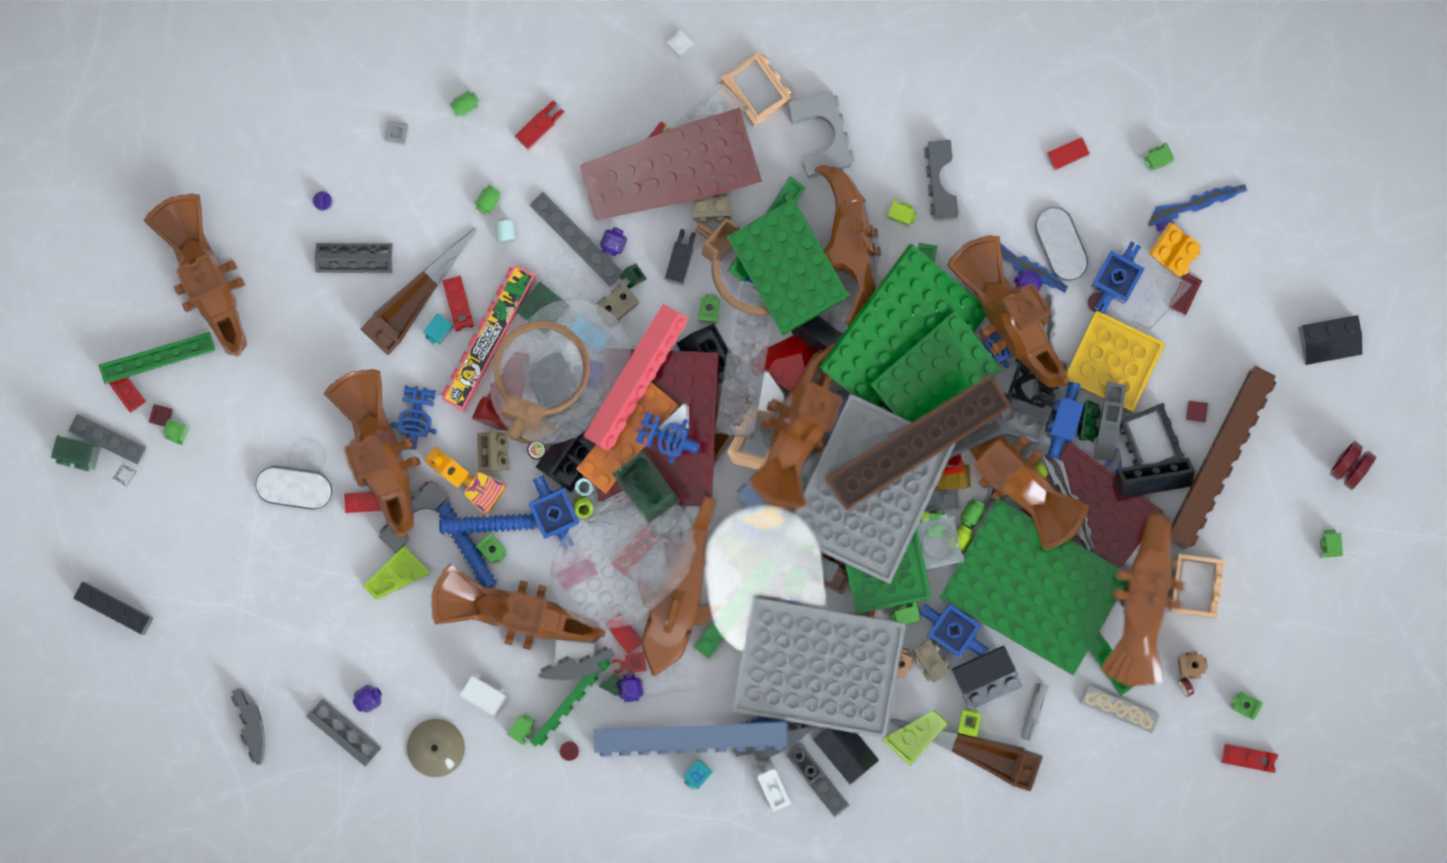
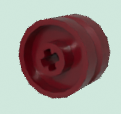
[1329,441,1377,490]

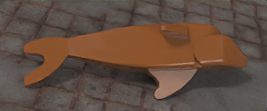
[637,496,723,676]

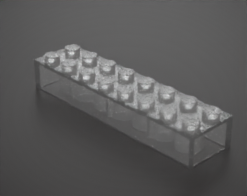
[715,281,772,439]

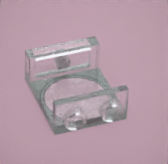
[917,514,964,570]

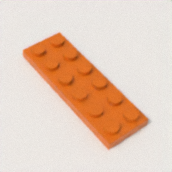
[577,381,679,494]

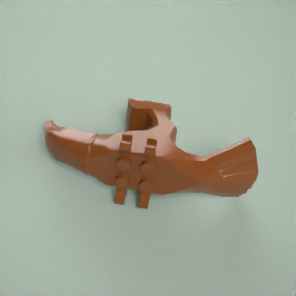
[815,165,881,327]
[143,193,247,357]
[947,235,1068,388]
[749,343,842,509]
[324,369,421,538]
[970,435,1089,550]
[1101,510,1185,687]
[431,564,606,650]

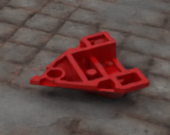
[749,336,816,392]

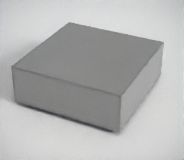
[385,121,408,144]

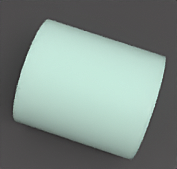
[496,220,515,242]
[575,478,595,496]

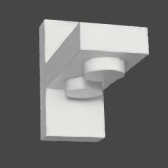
[752,757,791,812]

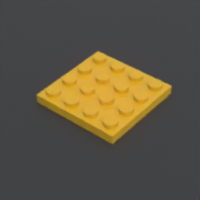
[1066,310,1166,413]

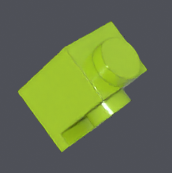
[887,198,918,227]
[957,707,982,737]

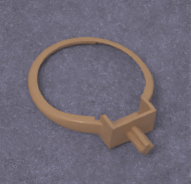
[695,218,771,315]
[493,321,590,440]

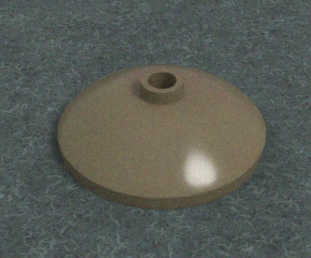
[407,719,465,777]

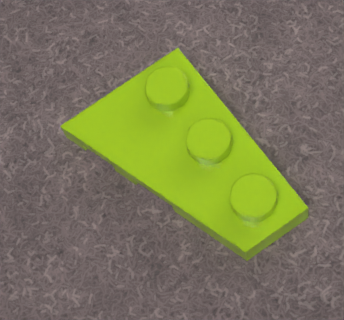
[363,546,431,600]
[882,710,949,766]

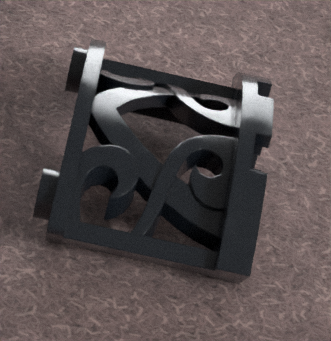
[1004,358,1067,426]

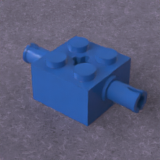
[1091,241,1145,314]
[1046,381,1084,458]
[528,475,579,550]
[919,604,989,658]

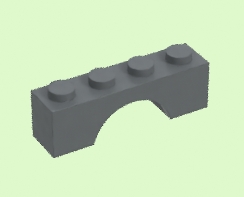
[924,140,958,220]
[379,481,449,553]

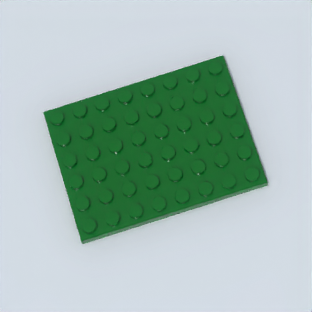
[818,244,986,413]
[939,498,1128,676]

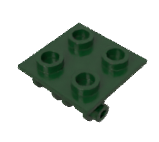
[1077,399,1101,442]

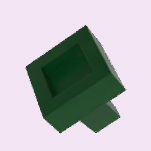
[620,264,647,289]
[599,674,620,696]

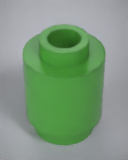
[450,90,479,117]
[474,185,501,214]
[959,499,986,528]

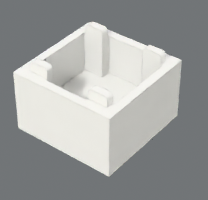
[460,674,507,716]

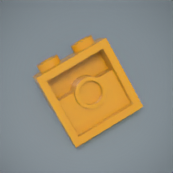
[1148,222,1202,277]

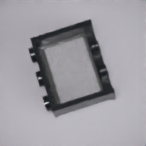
[1119,403,1185,466]

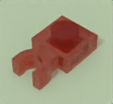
[612,652,647,674]

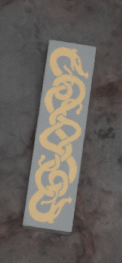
[1080,685,1159,733]

